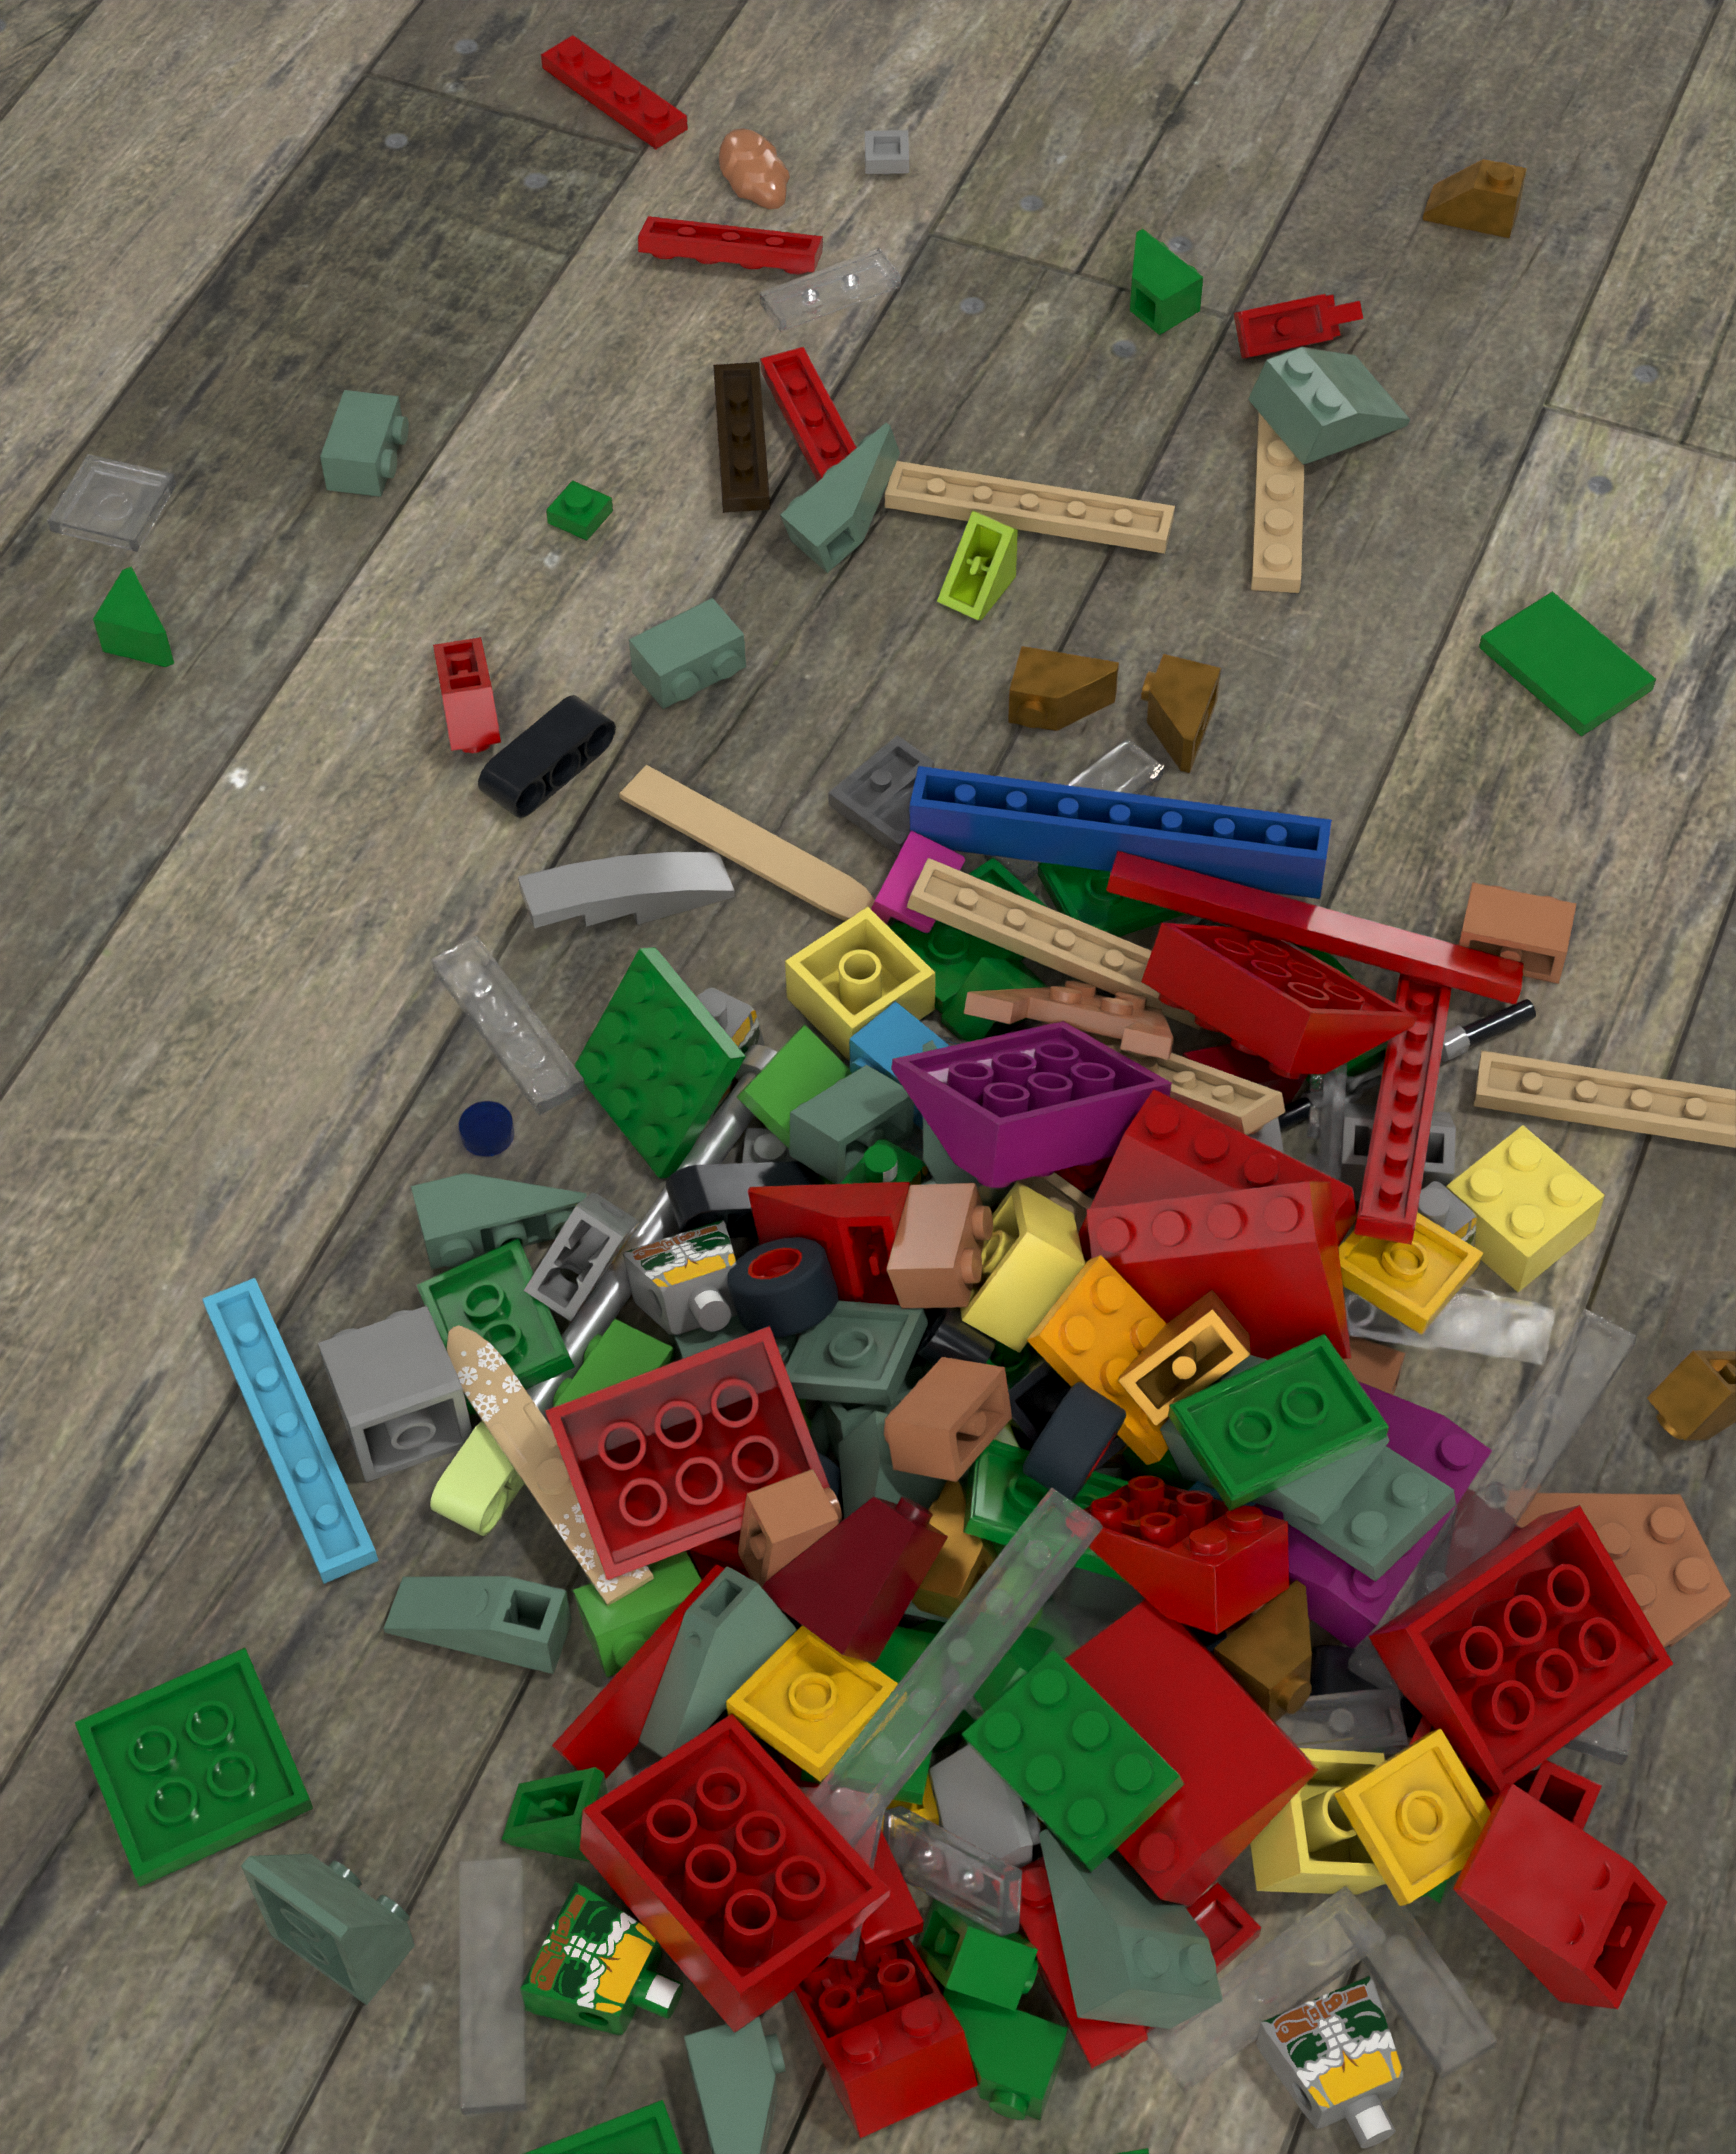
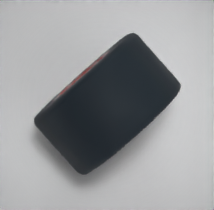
[728,1237,839,1338]
[1023,1382,1126,1502]

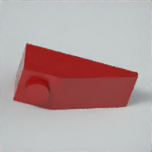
[433,637,501,753]
[996,1856,1148,2069]

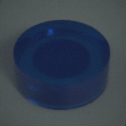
[459,1101,515,1156]

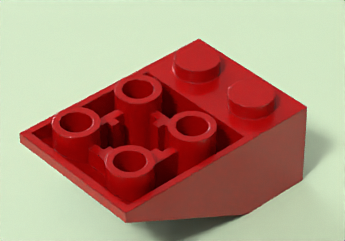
[747,1182,910,1305]
[1067,1476,1289,1635]
[1453,1783,1667,2009]
[791,1931,978,2138]

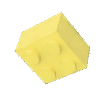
[785,907,935,1062]
[1446,1125,1605,1292]
[960,1181,1085,1353]
[1250,1748,1386,1895]

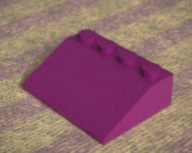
[891,1021,1172,1188]
[1254,1381,1492,1648]

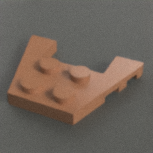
[964,981,1174,1060]
[1493,1492,1731,1648]

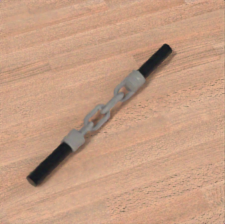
[1278,999,1536,1131]

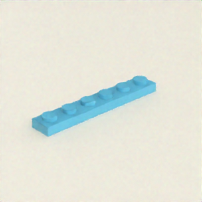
[202,1278,378,1584]

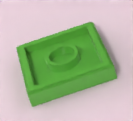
[736,1024,852,1149]

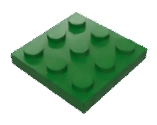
[573,947,746,1179]
[74,1648,314,1887]

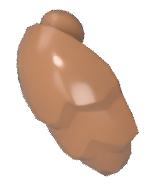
[719,128,790,209]

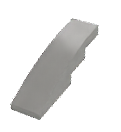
[518,852,735,928]

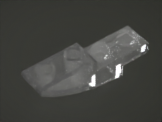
[1343,1286,1556,1365]

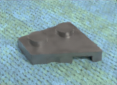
[828,735,934,855]

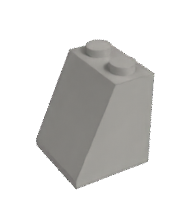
[318,1306,472,1482]

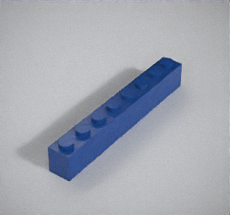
[909,766,1332,899]

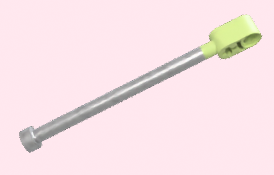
[430,1045,777,1536]

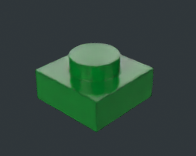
[546,480,613,541]

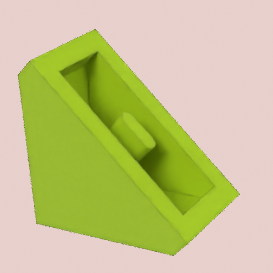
[937,511,1018,621]

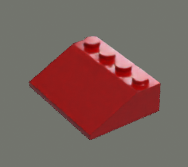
[1141,923,1417,1079]
[1078,1089,1357,1261]
[1086,1181,1351,1360]
[545,1326,830,1580]
[1368,1505,1673,1793]
[1064,1599,1319,1907]
[580,1714,891,2033]

